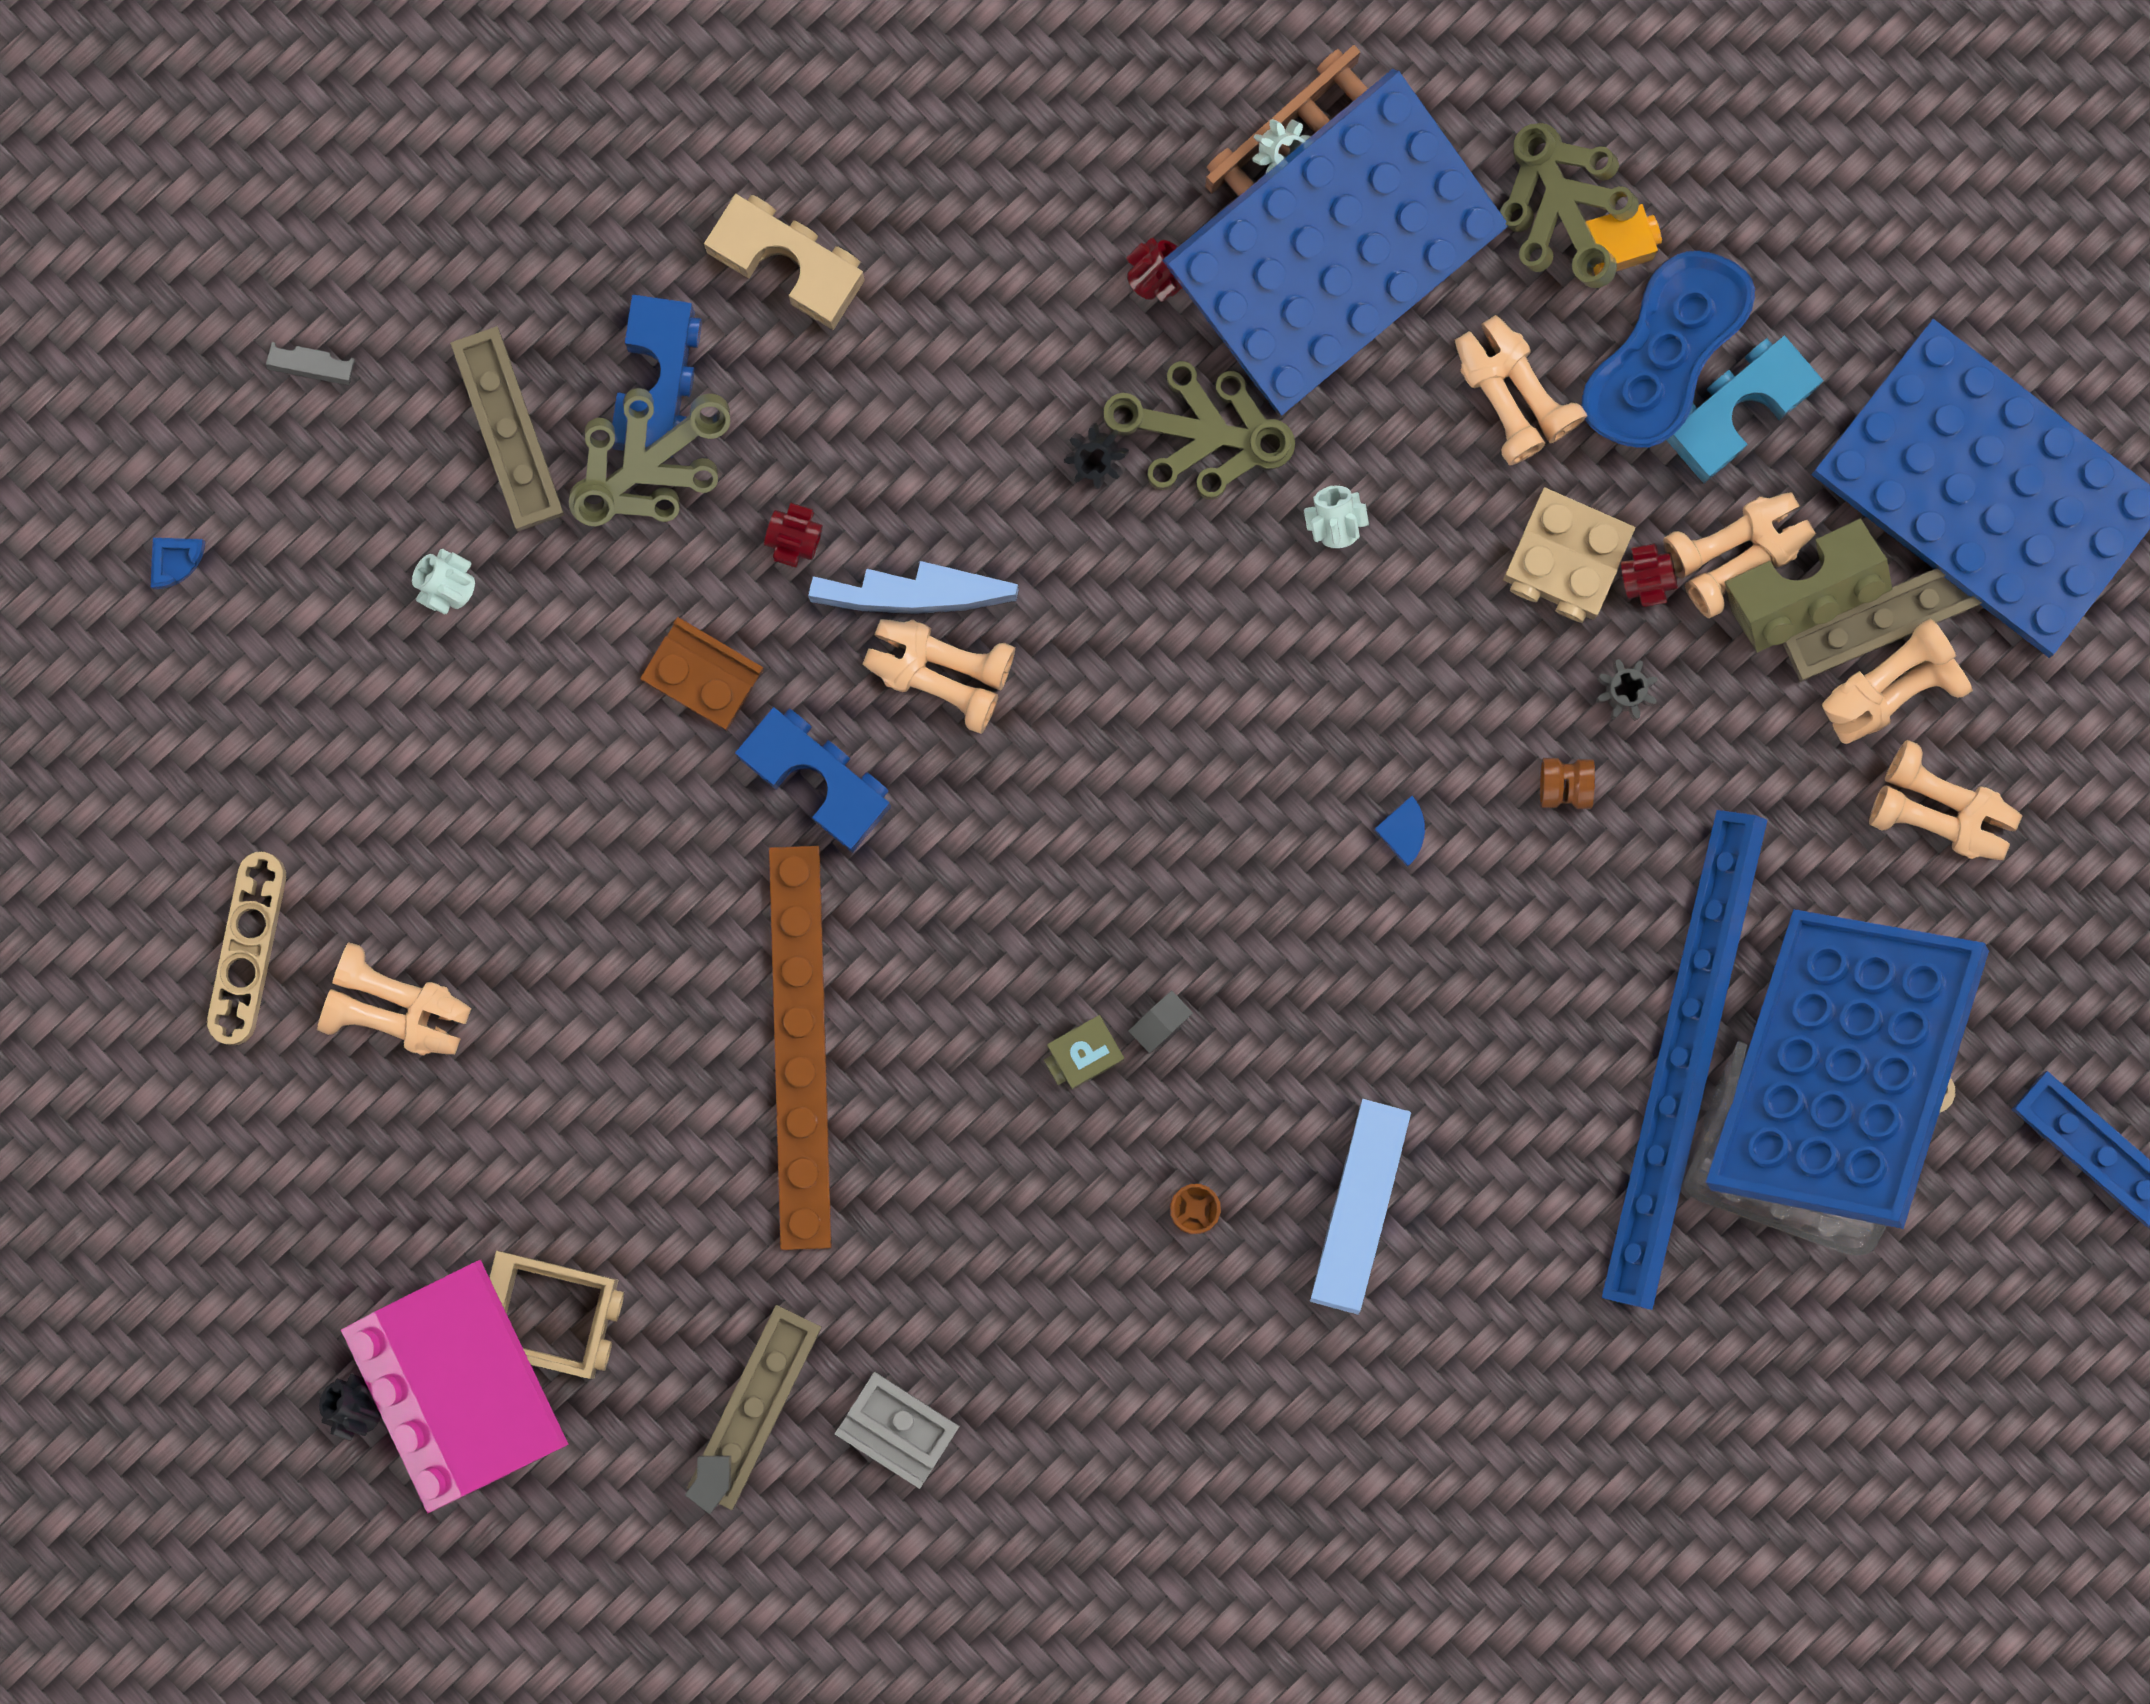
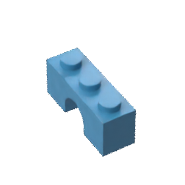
[1666,335,1824,484]

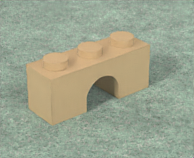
[704,193,865,330]

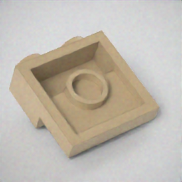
[1503,487,1636,623]

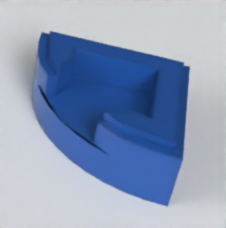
[151,538,205,589]
[1374,796,1425,867]

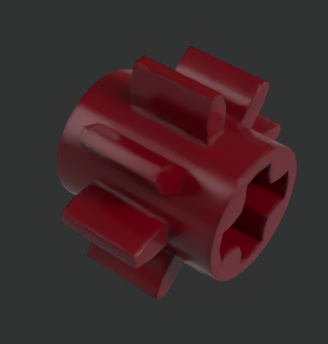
[1126,238,1182,302]
[764,503,823,568]
[1621,543,1678,607]

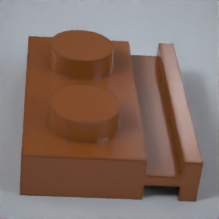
[640,617,764,731]

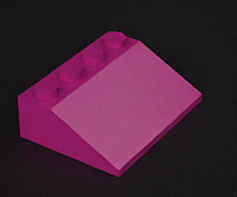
[341,1260,569,1514]

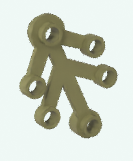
[1500,123,1639,288]
[1103,361,1295,500]
[569,388,731,526]

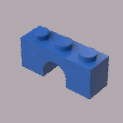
[612,295,702,458]
[735,707,891,853]

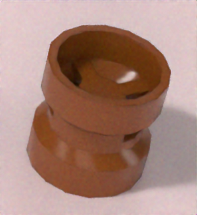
[1540,758,1595,809]
[1170,1184,1221,1234]

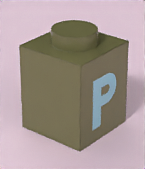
[1043,1015,1125,1090]

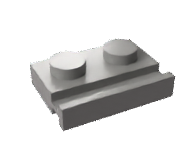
[835,1372,960,1489]

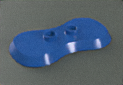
[1581,251,1755,448]

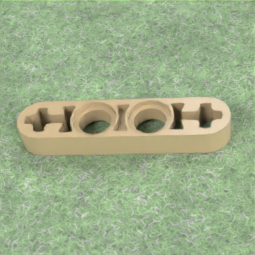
[207,852,286,1045]

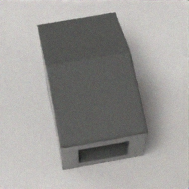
[1128,990,1193,1054]
[685,1456,731,1514]

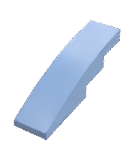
[808,561,1018,614]
[1310,1099,1411,1315]

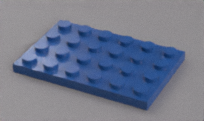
[1162,69,1508,415]
[1811,319,2150,658]
[1706,909,1989,1229]

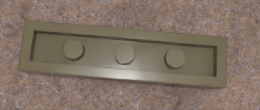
[450,326,565,532]
[1783,568,1982,682]
[687,1305,822,1510]

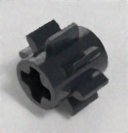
[1064,423,1129,489]
[319,1374,381,1441]

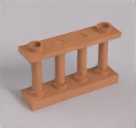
[1205,45,1368,196]

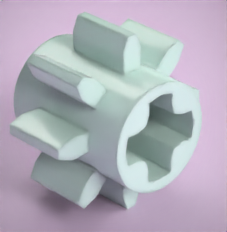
[1252,119,1311,173]
[1304,486,1369,548]
[412,549,475,614]

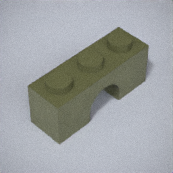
[1725,519,1893,653]

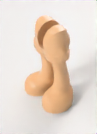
[1454,315,1587,465]
[1663,492,1816,618]
[1822,618,1973,744]
[863,619,1015,734]
[1869,740,2023,860]
[317,942,471,1056]

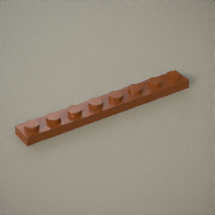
[769,846,832,1250]

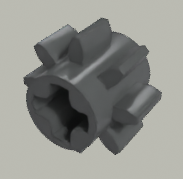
[1596,659,1658,721]

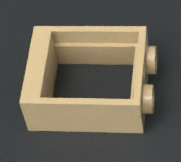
[490,1251,624,1379]

